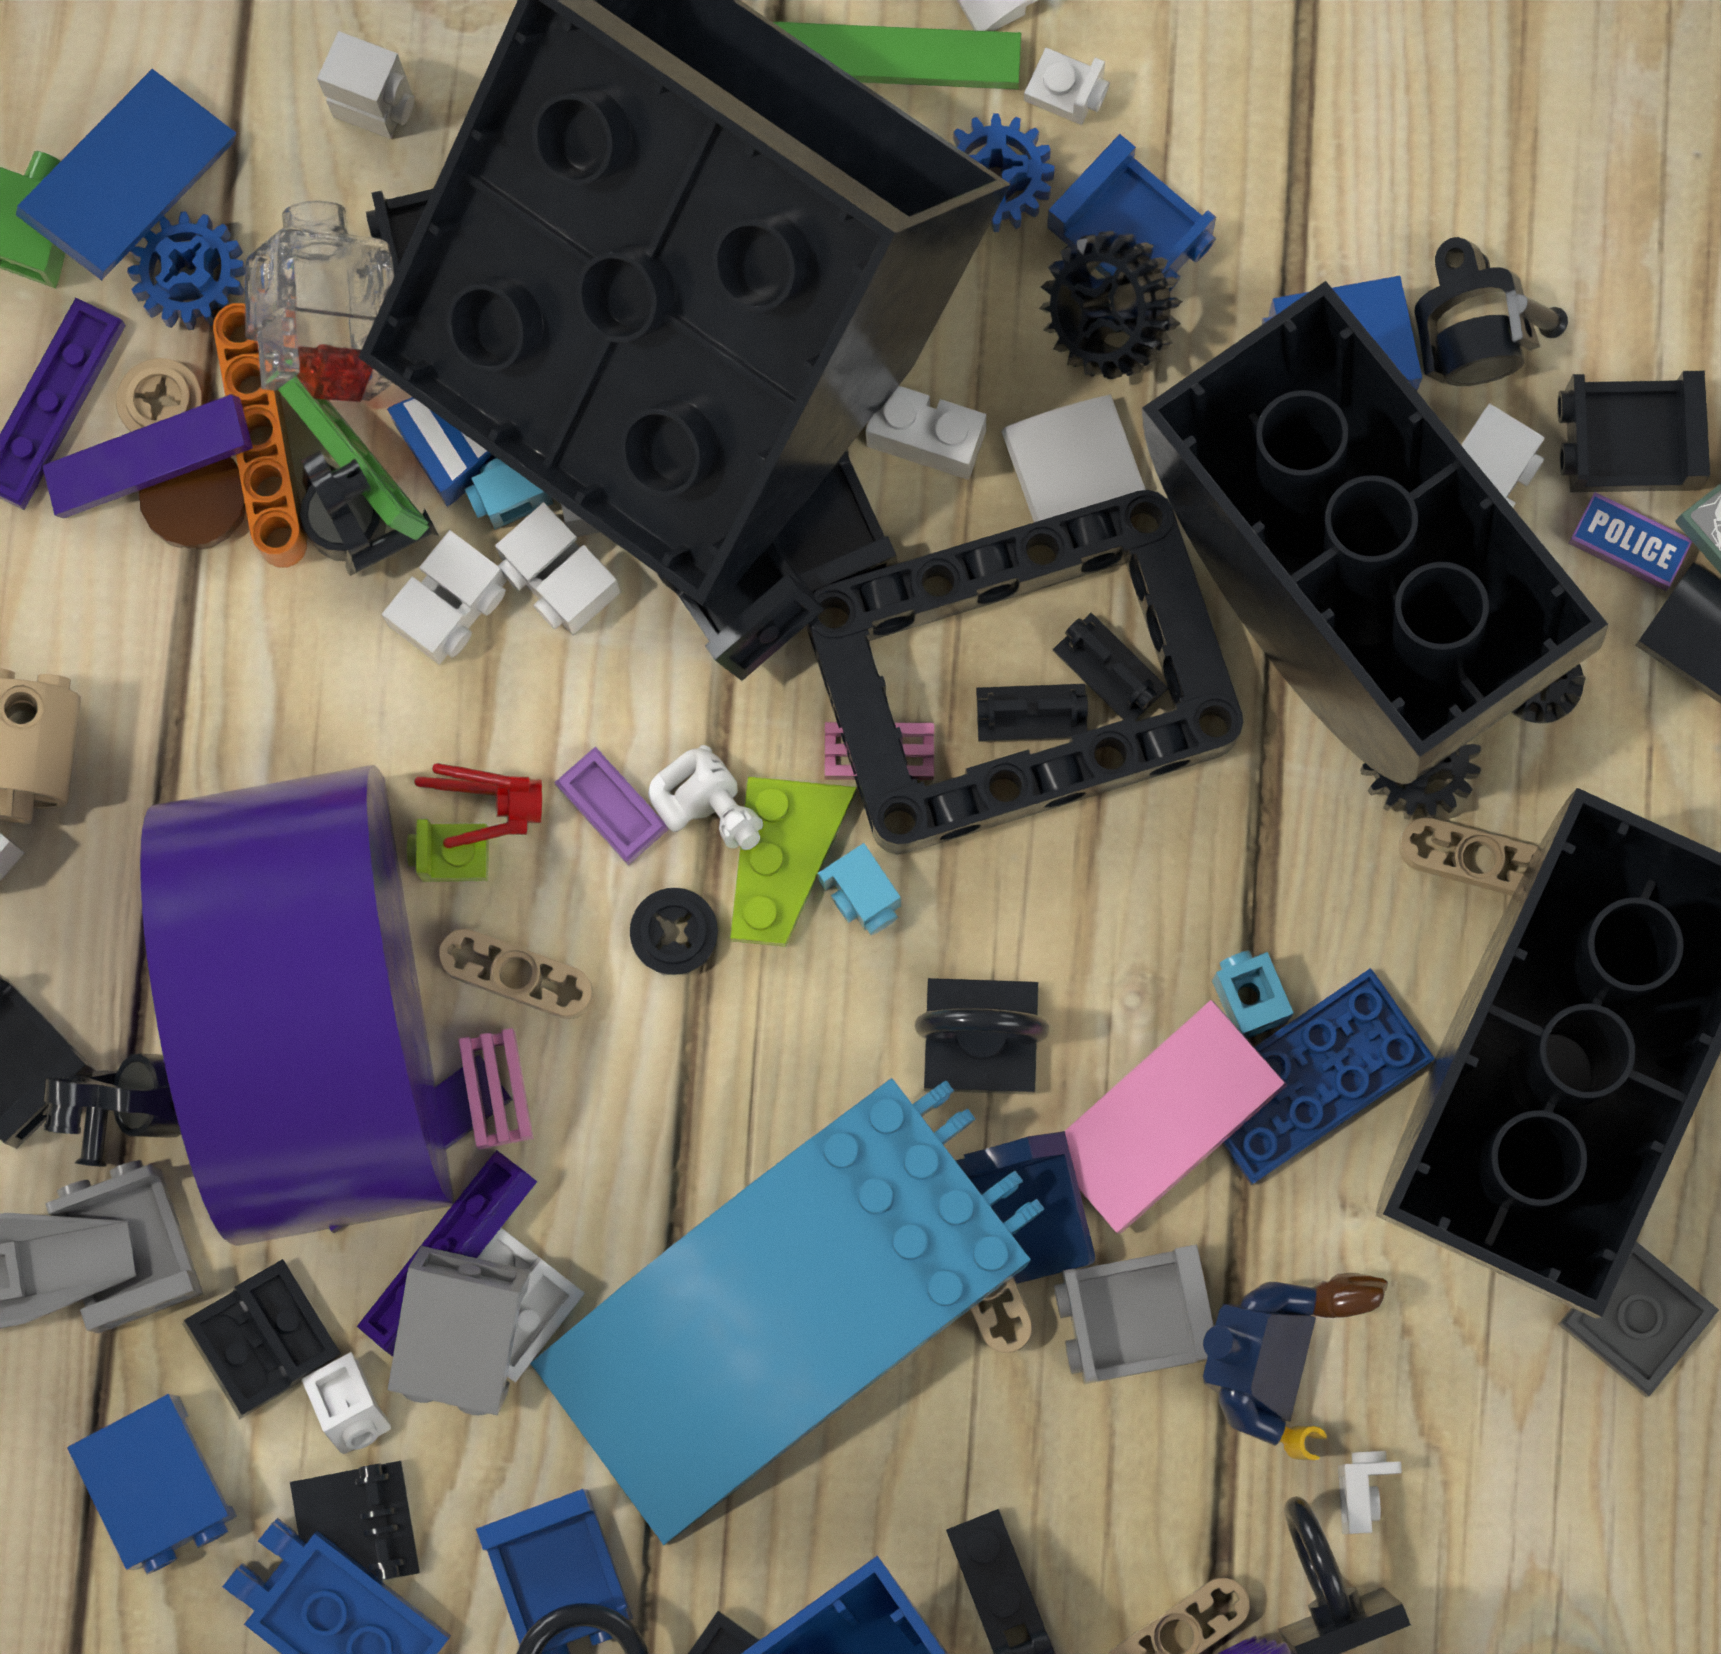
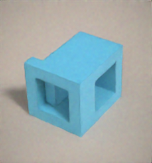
[465,458,554,530]
[818,843,901,935]
[1212,950,1294,1039]

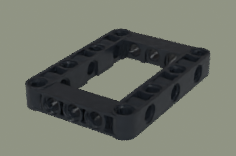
[807,490,1244,855]

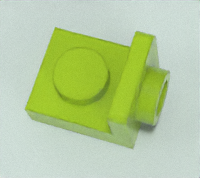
[407,819,489,882]

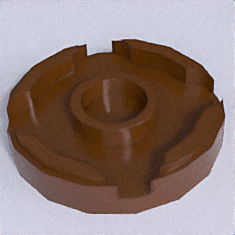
[139,457,246,550]

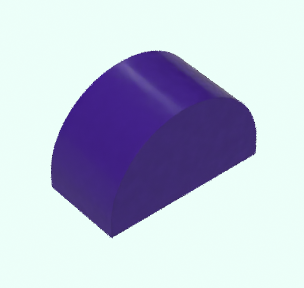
[140,765,455,1246]

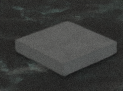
[1558,1241,1719,1397]

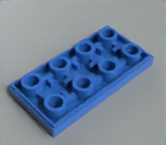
[16,69,236,281]
[1222,968,1435,1185]

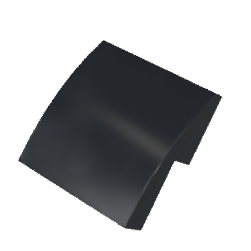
[1635,562,1721,704]
[182,1259,341,1419]

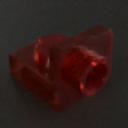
[288,344,373,402]

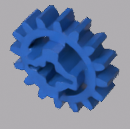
[953,113,1054,232]
[127,211,247,330]

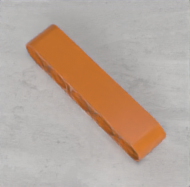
[213,303,307,568]

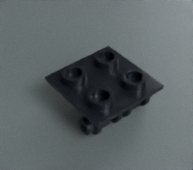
[290,1461,420,1581]

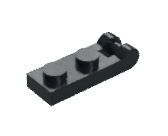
[946,1509,1055,1654]

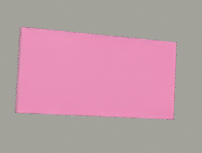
[1065,1000,1287,1234]

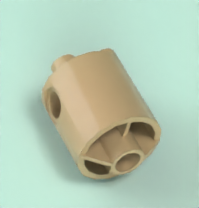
[0,668,81,824]

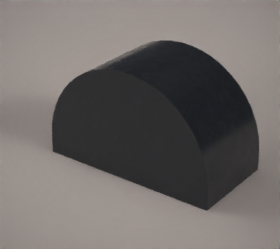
[1142,281,1608,784]
[1376,788,1721,1318]

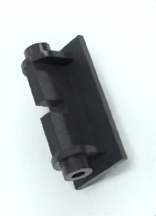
[1052,613,1168,721]
[976,684,1088,742]

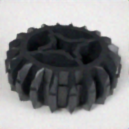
[1039,231,1183,379]

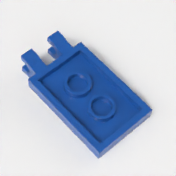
[222,1518,451,1654]

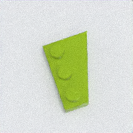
[730,777,857,947]

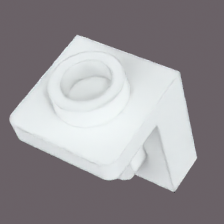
[1024,47,1110,125]
[301,1352,391,1454]
[1338,1451,1402,1534]

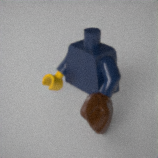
[1203,1273,1388,1461]

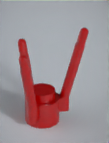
[414,763,542,848]

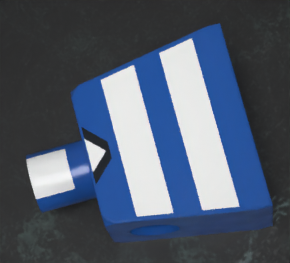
[387,397,497,507]

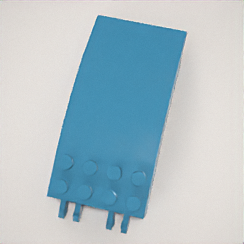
[530,1078,1045,1545]

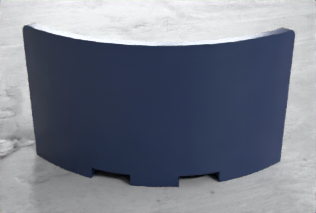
[955,1131,1095,1284]

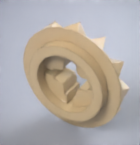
[116,358,202,432]

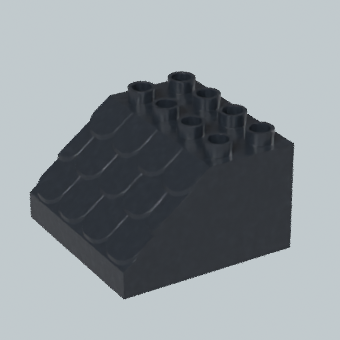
[358,0,1011,606]

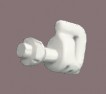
[648,745,763,850]

